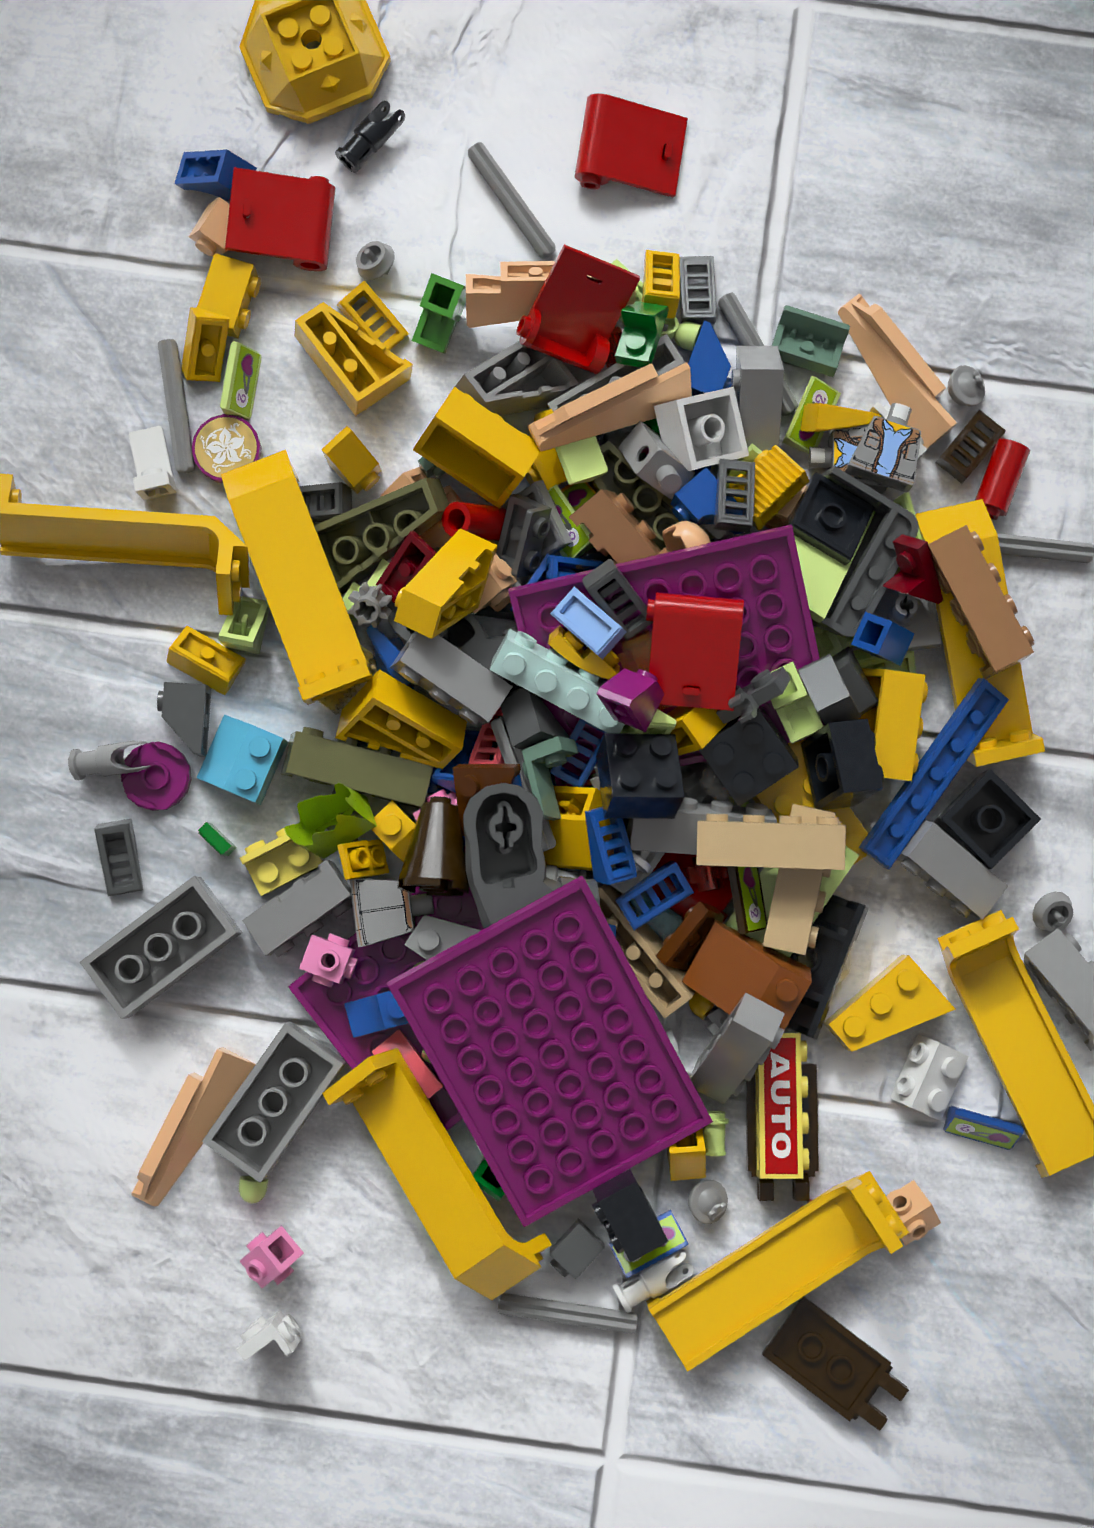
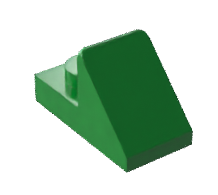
[615,301,669,368]

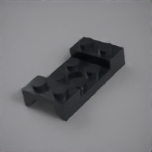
[786,895,868,1040]

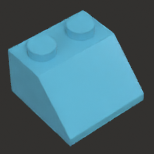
[197,715,288,805]

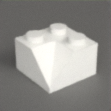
[654,387,749,471]

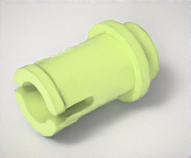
[704,1111,729,1156]

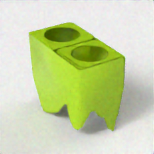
[284,783,377,859]

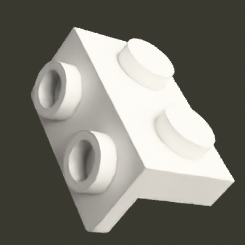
[891,1034,969,1121]
[236,1310,301,1362]

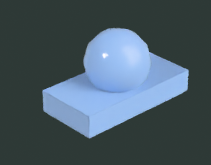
[550,587,627,660]

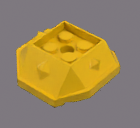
[239,0,391,124]

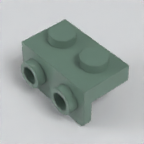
[772,305,850,378]

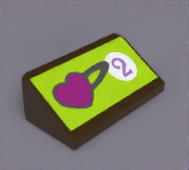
[727,866,767,934]

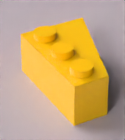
[294,302,413,416]
[394,528,497,639]
[335,669,467,769]
[823,955,956,1052]

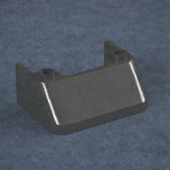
[811,466,919,637]

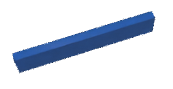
[859,678,1009,870]

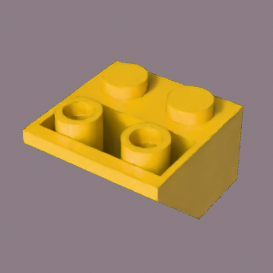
[543,786,611,871]

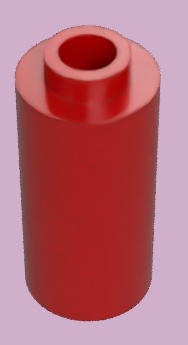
[975,439,1030,520]
[442,502,506,541]

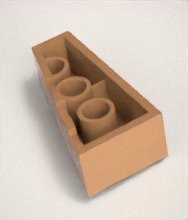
[569,489,670,564]
[928,525,1034,680]

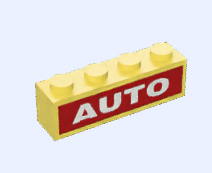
[755,1033,809,1179]

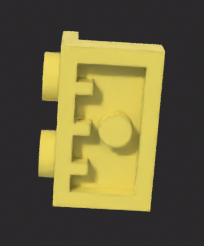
[239,824,323,896]

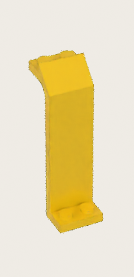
[221,449,373,705]
[0,474,250,615]
[915,499,1045,767]
[937,910,1094,1178]
[322,1048,552,1300]
[646,1171,909,1372]

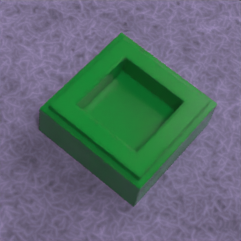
[198,822,237,856]

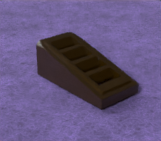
[935,409,1006,484]

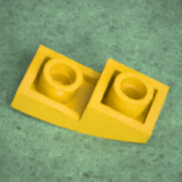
[548,625,620,679]
[337,839,389,880]

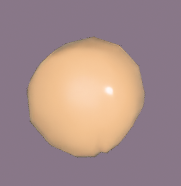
[662,521,711,552]

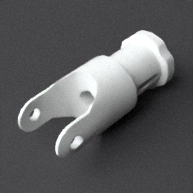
[613,1249,694,1313]

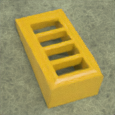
[642,250,680,319]
[337,280,409,351]
[801,403,881,432]

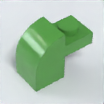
[412,273,466,354]

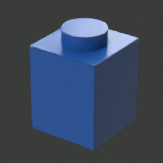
[851,612,915,666]

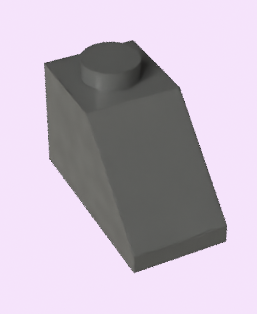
[157,682,212,757]

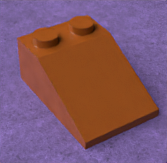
[682,920,812,1030]

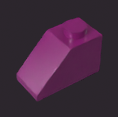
[596,668,664,732]

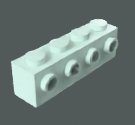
[490,629,625,733]

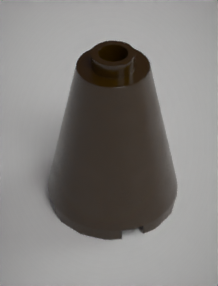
[397,796,470,896]

